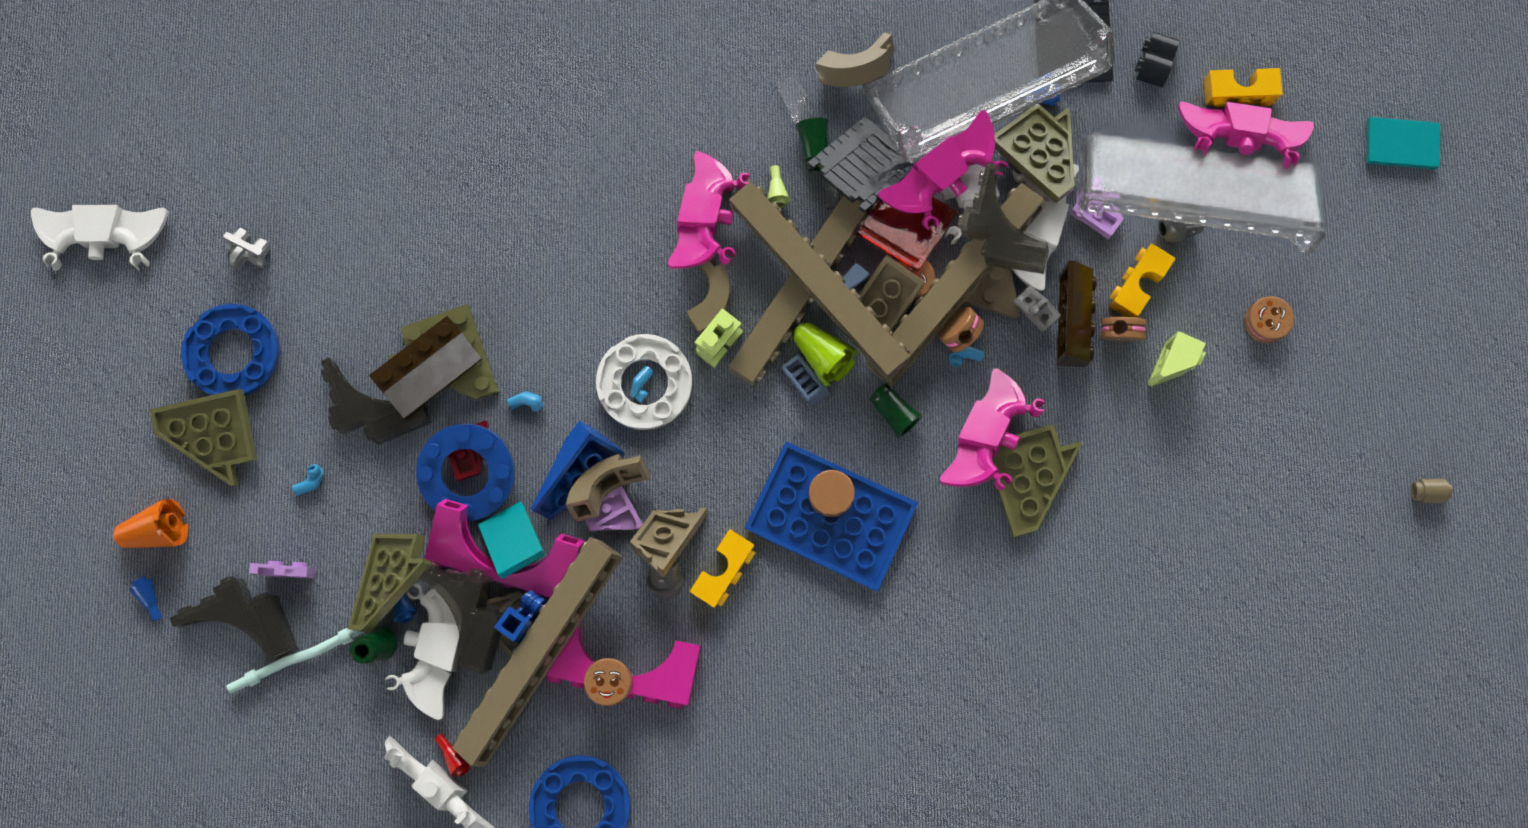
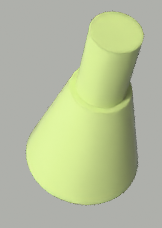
[767,165,790,208]

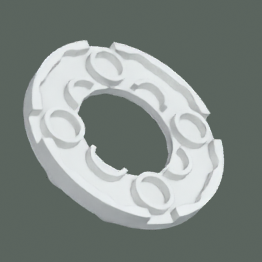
[596,334,692,430]

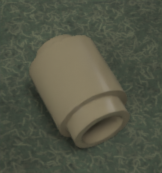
[1411,479,1453,503]

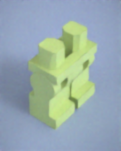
[695,309,743,368]

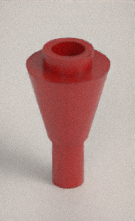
[434,734,471,777]

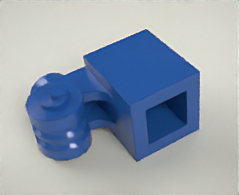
[494,590,546,644]

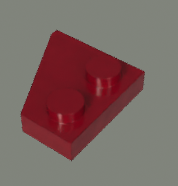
[449,420,489,482]

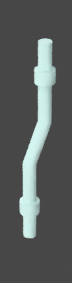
[226,628,365,694]

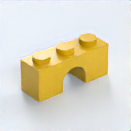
[1203,68,1283,108]
[1109,243,1176,318]
[689,529,756,608]

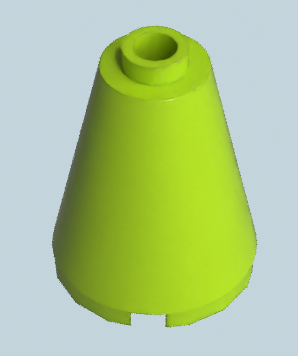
[794,322,859,387]

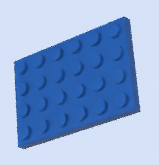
[744,441,918,592]

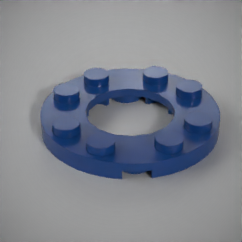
[181,304,280,396]
[416,424,515,521]
[529,755,631,828]

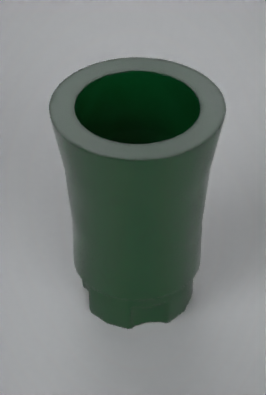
[796,117,828,171]
[869,384,923,438]
[350,626,397,664]

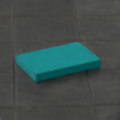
[1366,117,1440,170]
[478,501,546,579]

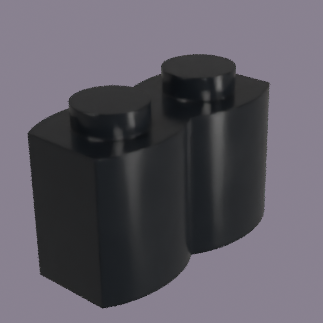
[1134,32,1180,88]

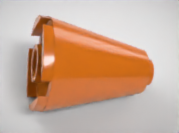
[113,499,189,548]

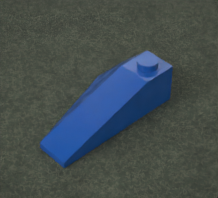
[531,420,625,520]

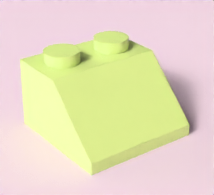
[1148,331,1206,386]

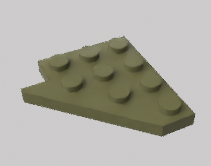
[995,103,1075,203]
[388,304,500,400]
[149,389,257,486]
[992,424,1082,538]
[348,533,431,633]

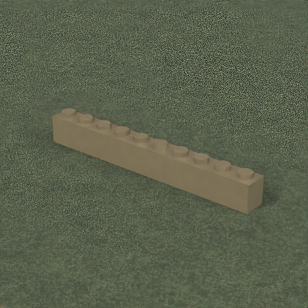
[729,181,910,380]
[866,183,1045,388]
[729,196,882,386]
[452,537,623,767]

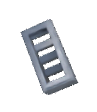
[843,263,870,290]
[780,353,829,407]

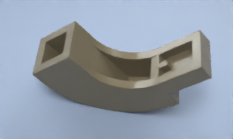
[816,32,895,87]
[686,258,730,336]
[566,454,650,521]

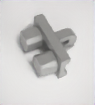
[222,228,270,269]
[1013,285,1061,332]

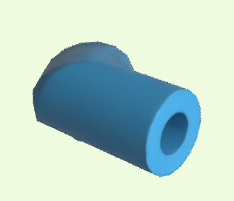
[948,346,985,367]
[631,366,654,403]
[507,391,543,412]
[293,464,324,496]

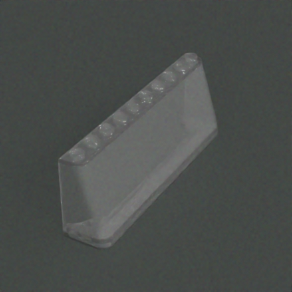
[863,0,1115,163]
[1075,133,1326,253]

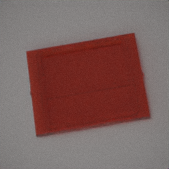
[857,196,958,272]

